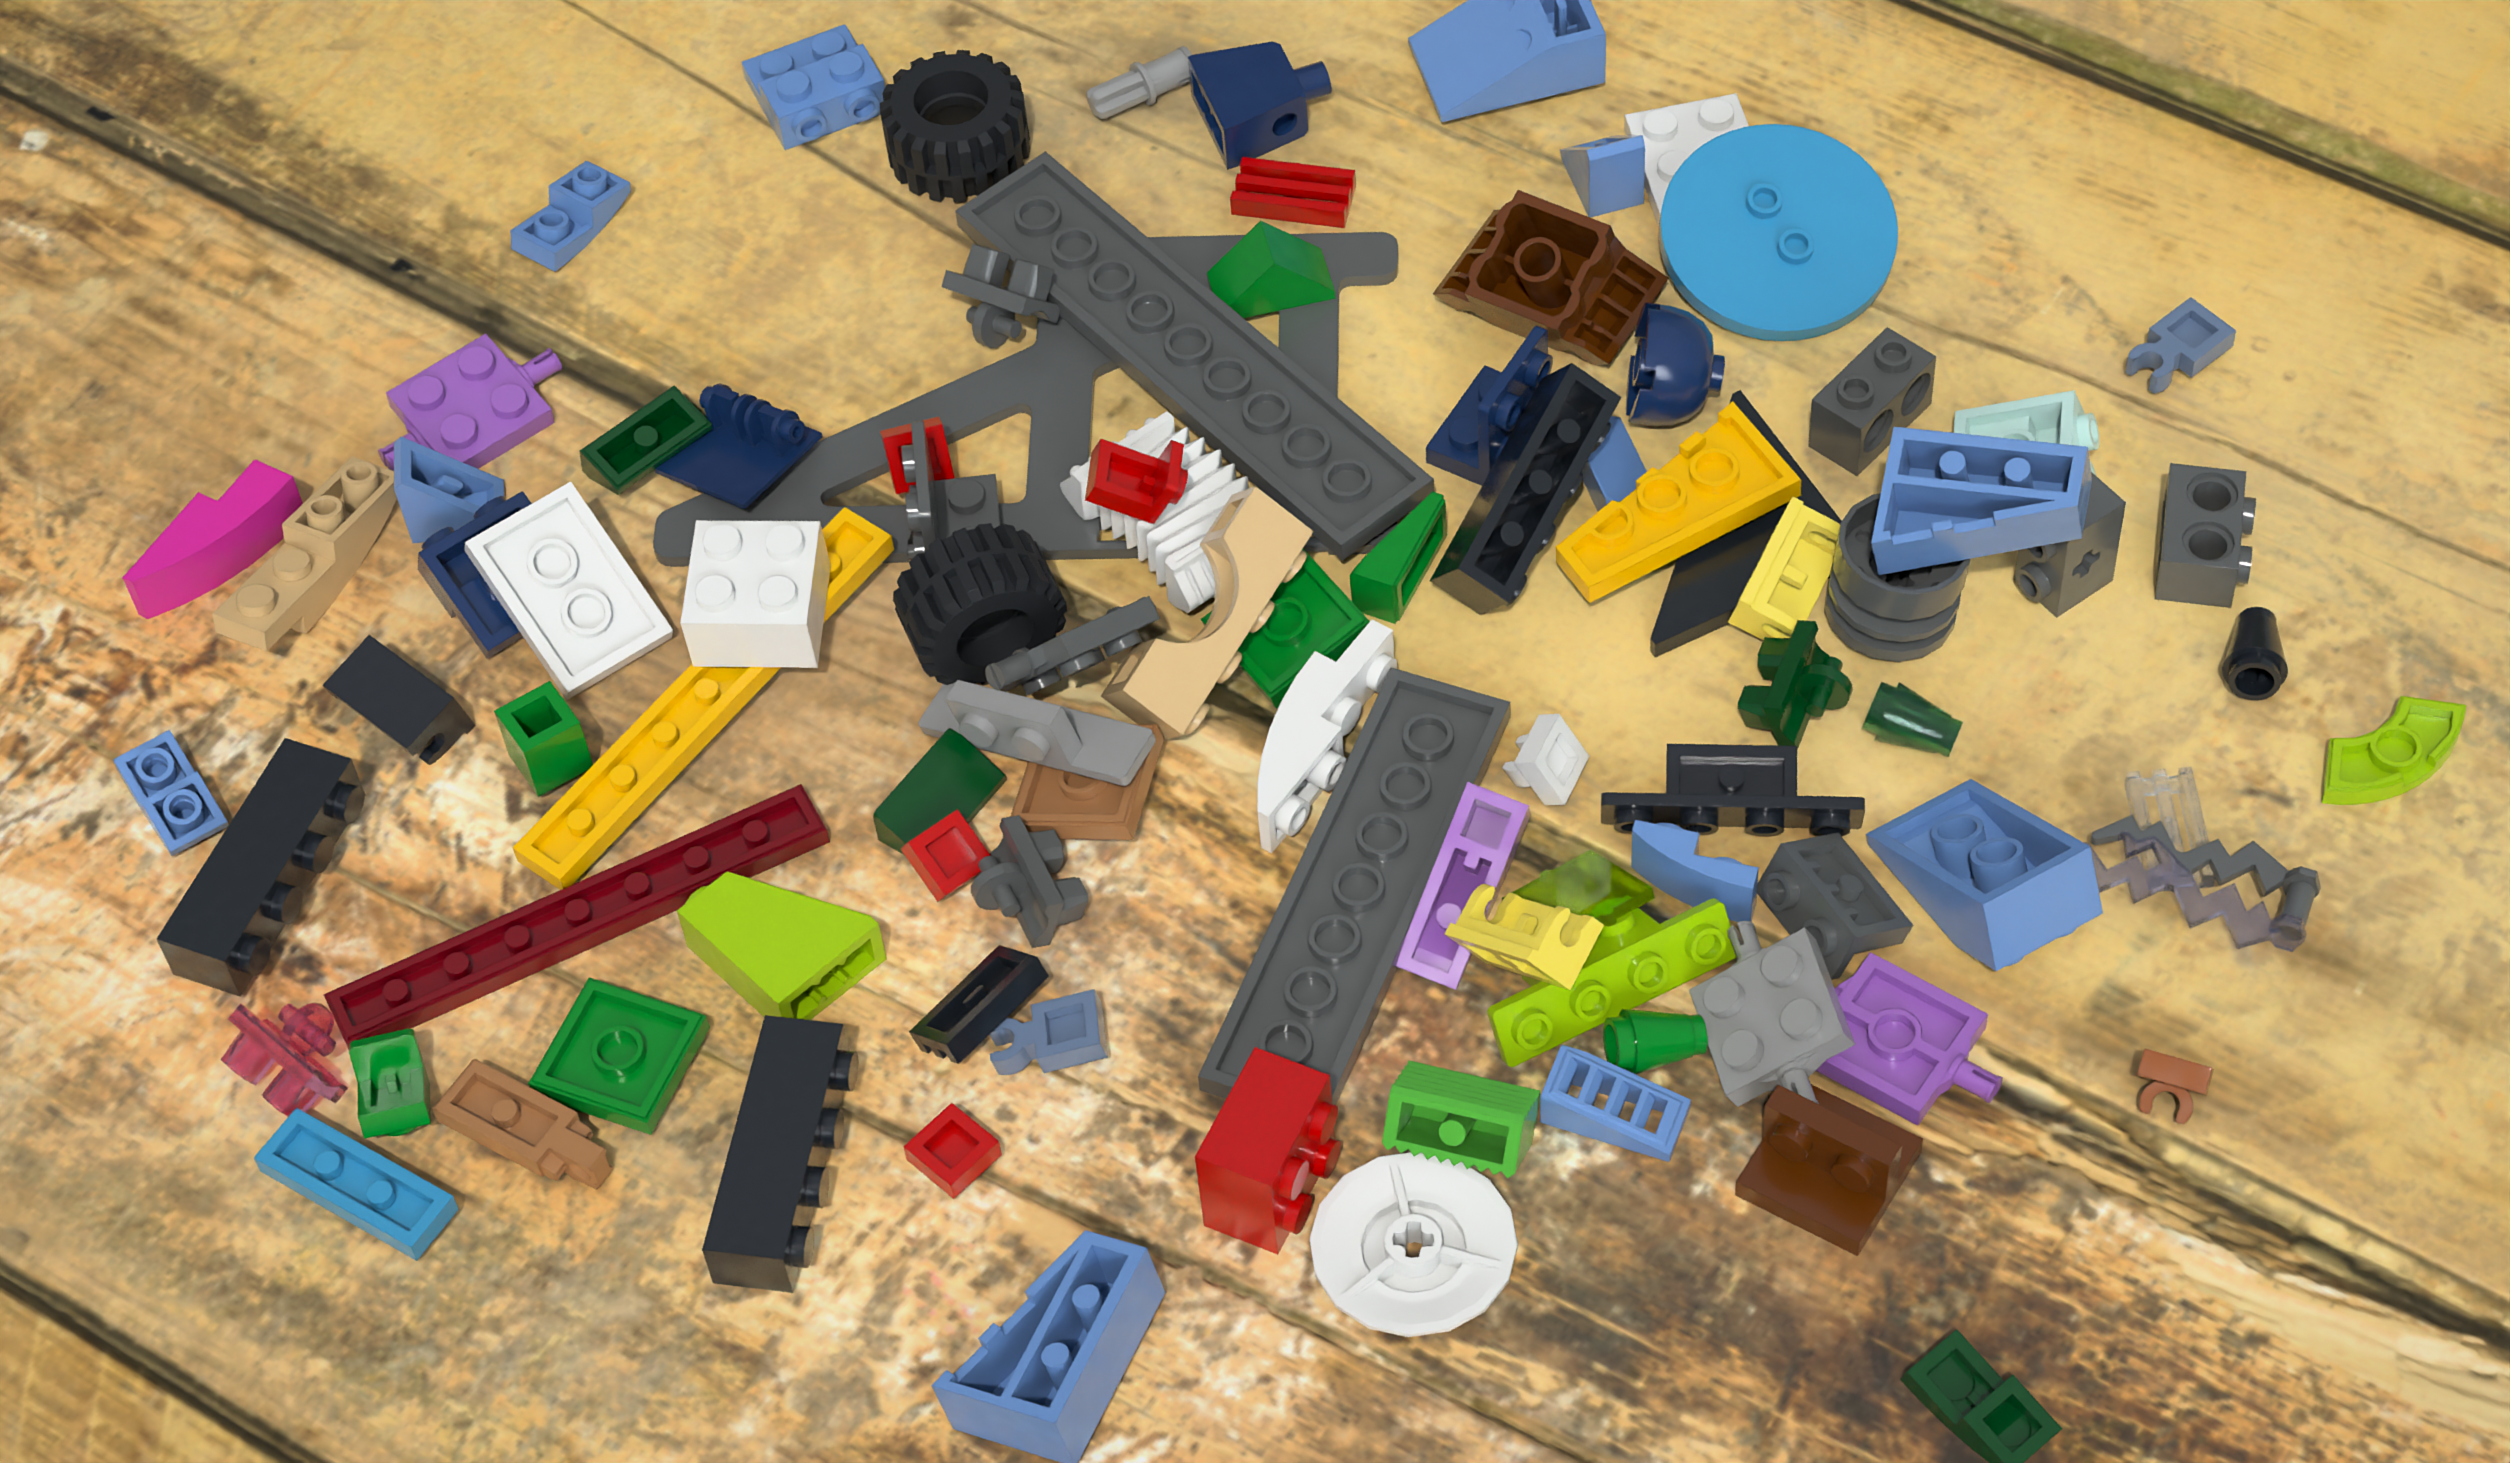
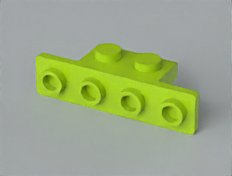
[1487,898,1736,1067]

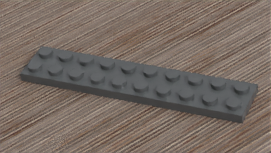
[955,151,1434,561]

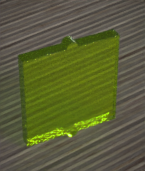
[1502,849,1655,927]

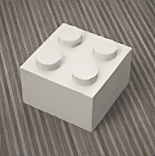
[680,520,831,668]

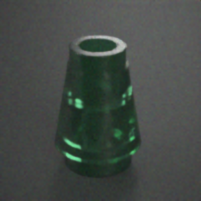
[1862,682,1963,757]

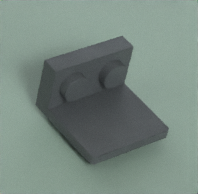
[902,421,1001,556]

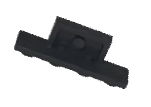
[1601,744,1865,836]

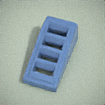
[1540,1045,1691,1162]

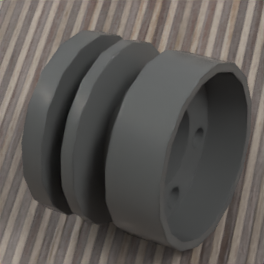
[1824,493,1971,662]

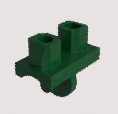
[1738,620,1853,750]

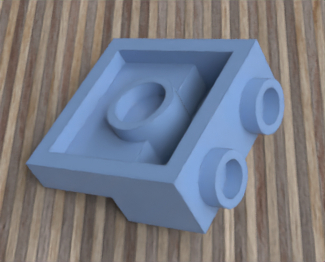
[741,24,885,150]

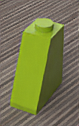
[677,872,887,1020]

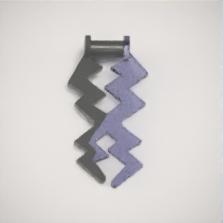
[2083,815,2321,952]

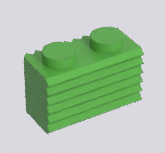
[1382,1060,1540,1178]

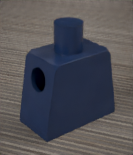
[1188,41,1332,170]

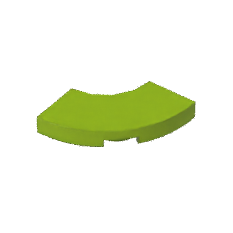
[2322,696,2466,805]

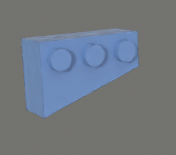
[931,1230,1166,1463]

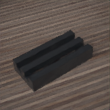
[909,945,1049,1064]

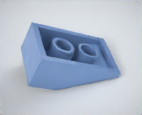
[1866,779,2103,971]

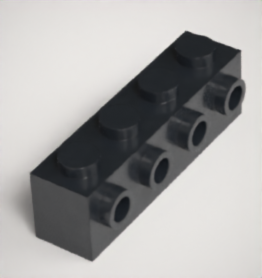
[1430,363,1622,615]
[156,738,366,997]
[702,1015,859,1293]

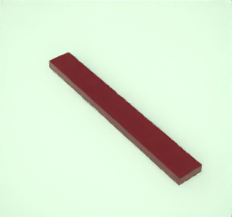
[323,784,830,1050]

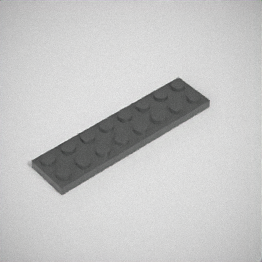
[1198,668,1511,1105]

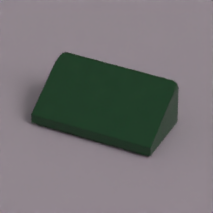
[579,385,713,495]
[873,728,1006,855]

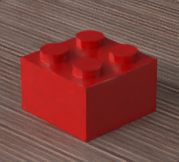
[1195,1047,1341,1255]

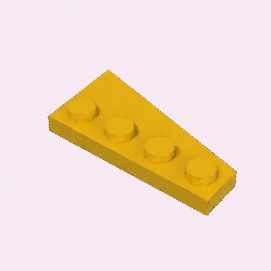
[1555,401,1801,603]

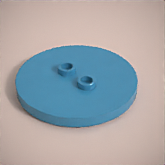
[1659,124,1898,341]

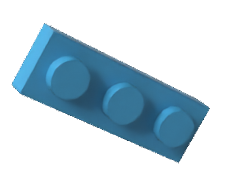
[254,1108,459,1261]

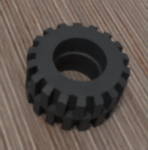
[880,50,1030,202]
[893,523,1067,685]

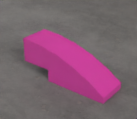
[122,459,303,619]

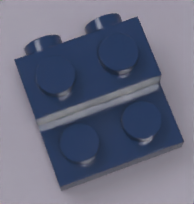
[418,491,532,659]

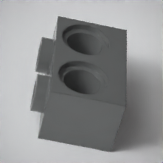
[1808,327,1936,476]
[2155,463,2256,608]

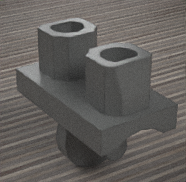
[941,244,1060,348]
[971,815,1088,948]

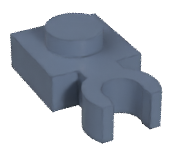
[2125,297,2236,394]
[989,989,1108,1075]

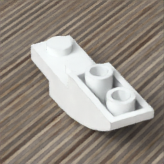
[1257,619,1397,854]

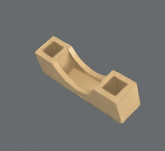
[1101,486,1314,739]

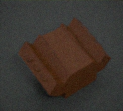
[1433,190,1669,365]

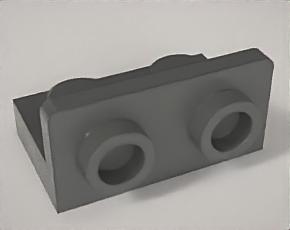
[1757,833,1914,980]

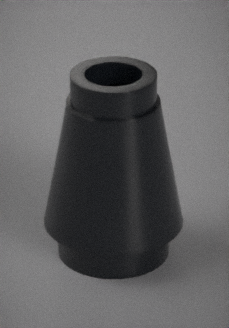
[2222,607,2288,700]

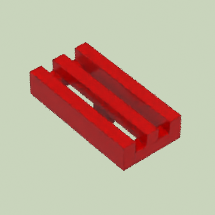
[1230,157,1356,228]

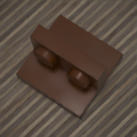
[1735,1084,1923,1256]

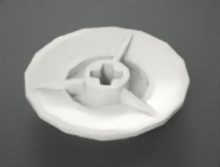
[1309,1152,1518,1337]

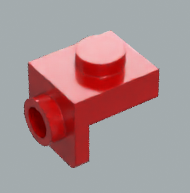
[1085,439,1188,524]

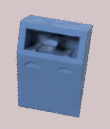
[1408,0,1606,122]

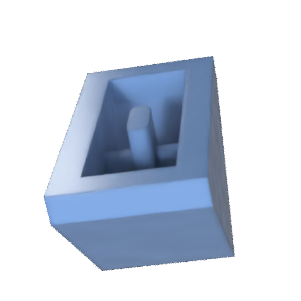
[1560,135,1645,218]
[394,437,504,543]

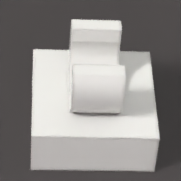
[1502,714,1590,805]

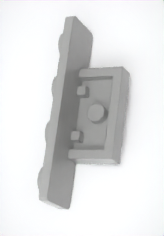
[918,680,1156,786]

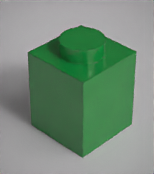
[494,681,593,797]

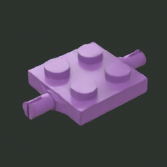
[378,334,562,471]
[1816,952,2003,1126]

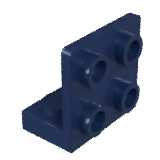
[1426,325,1553,486]

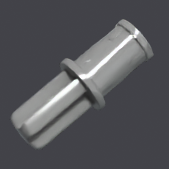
[1086,46,1192,119]

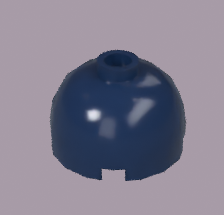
[1626,302,1725,426]

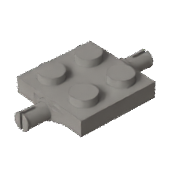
[1689,921,1855,1107]

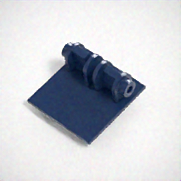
[655,383,823,509]

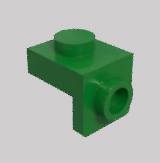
[349,1028,431,1139]

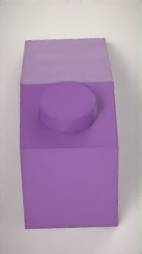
[1396,782,1531,990]

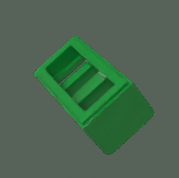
[1350,491,1447,624]

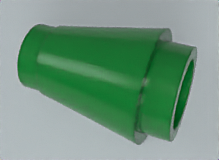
[1603,1009,1708,1075]

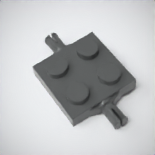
[985,596,1160,696]

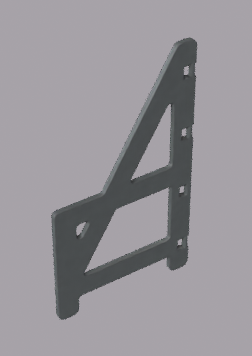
[653,232,1398,567]

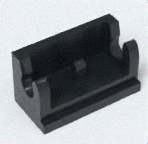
[323,635,475,765]

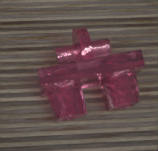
[221,1002,348,1117]

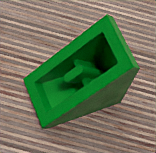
[1207,221,1335,318]

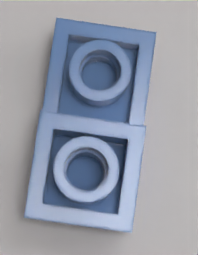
[510,161,631,272]
[113,730,229,856]
[1631,820,1759,922]

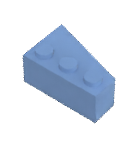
[1871,427,2092,575]

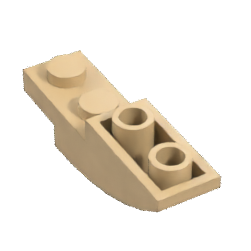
[212,456,397,651]

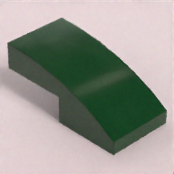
[1900,1329,2062,1463]

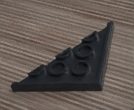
[1650,390,1842,657]

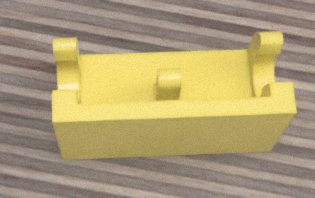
[1728,496,1840,640]
[1444,884,1604,990]

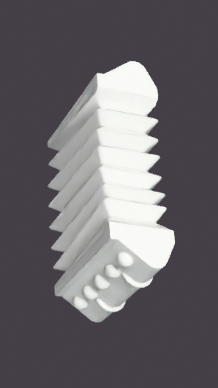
[1060,411,1249,613]

